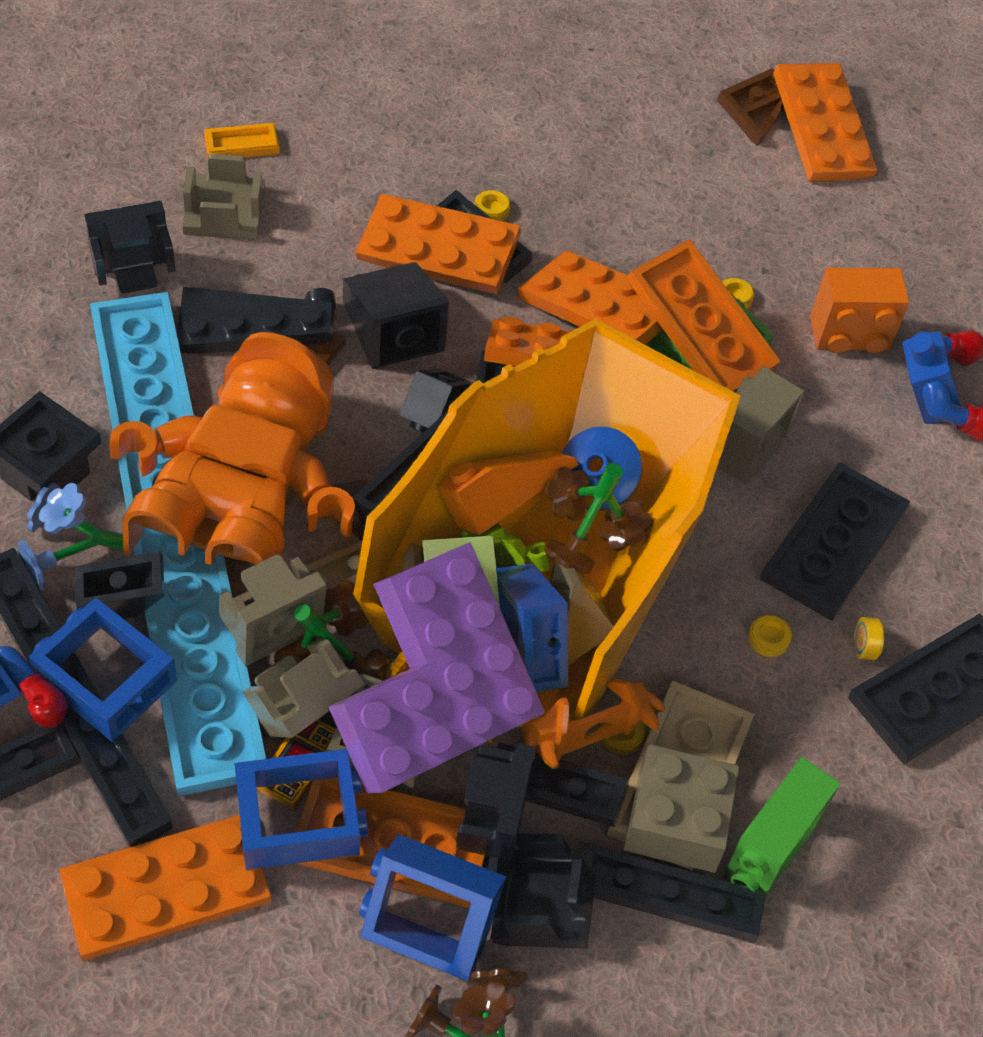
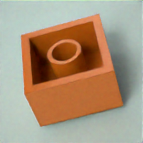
[810,267,909,353]

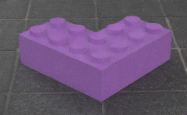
[329,542,545,793]

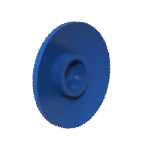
[562,427,642,511]

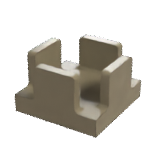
[182,154,265,240]
[219,555,327,667]
[243,640,365,738]

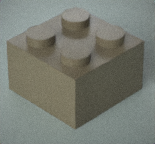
[717,366,804,485]
[624,744,739,873]

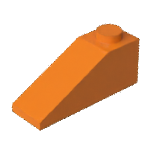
[436,450,578,536]

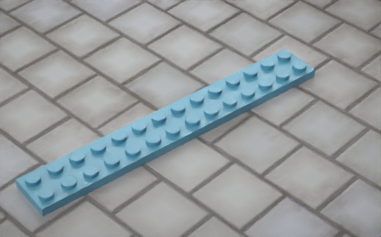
[90,292,266,797]

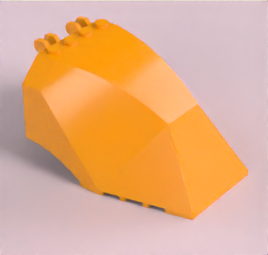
[353,319,741,744]

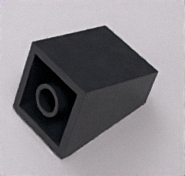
[343,262,449,369]

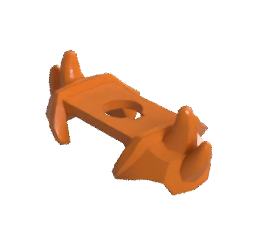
[521,679,665,769]

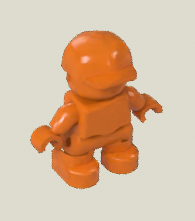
[109,332,355,565]

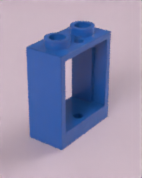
[496,563,568,692]
[29,597,177,742]
[234,749,368,870]
[359,834,506,981]

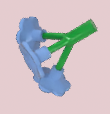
[18,483,123,592]

